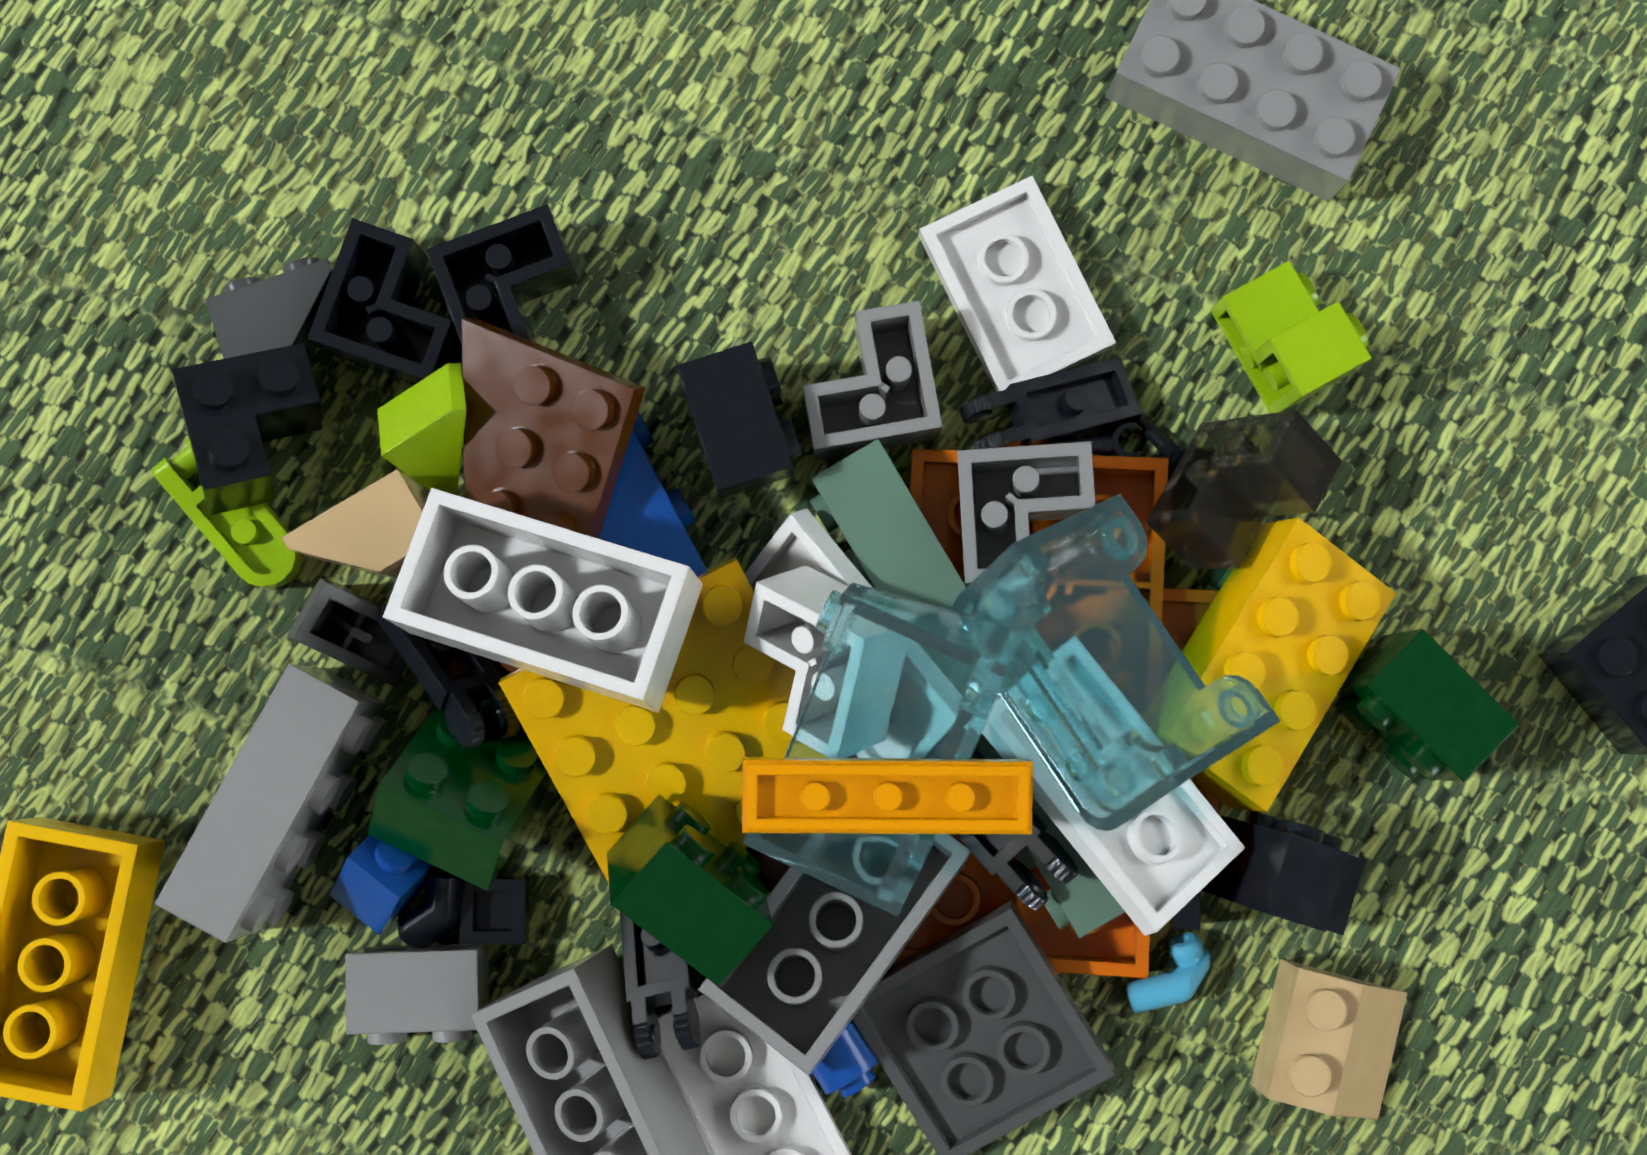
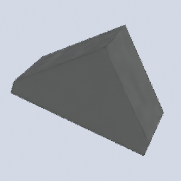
[287,578,408,687]

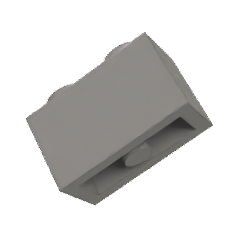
[345,944,489,1045]

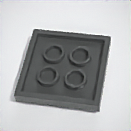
[852,900,1115,1155]

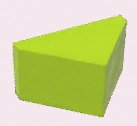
[377,363,466,495]

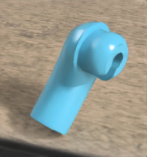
[1126,932,1211,1014]

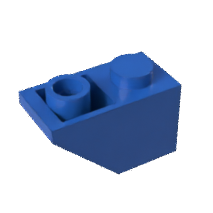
[329,835,435,935]

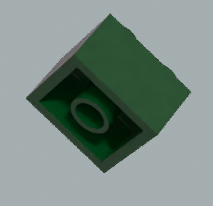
[1337,629,1520,782]
[368,706,550,891]
[607,794,773,986]

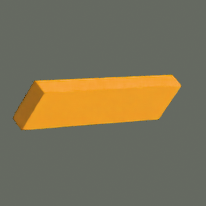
[742,757,1033,834]

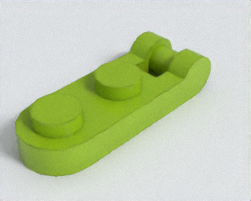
[151,437,303,589]

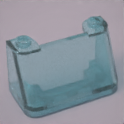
[953,494,1280,831]
[742,583,1025,917]

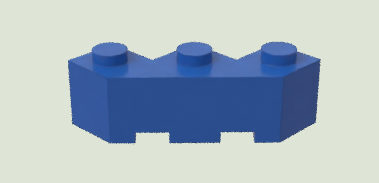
[600,410,707,577]

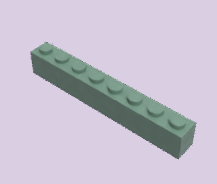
[810,439,1125,938]

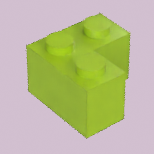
[1210,261,1372,417]

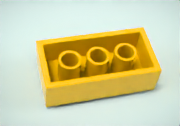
[1141,517,1396,812]
[0,817,165,1112]

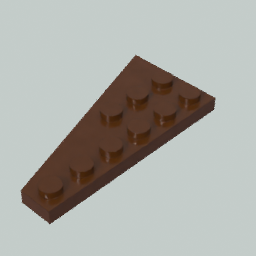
[462,318,646,740]

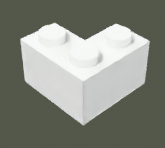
[744,565,912,758]

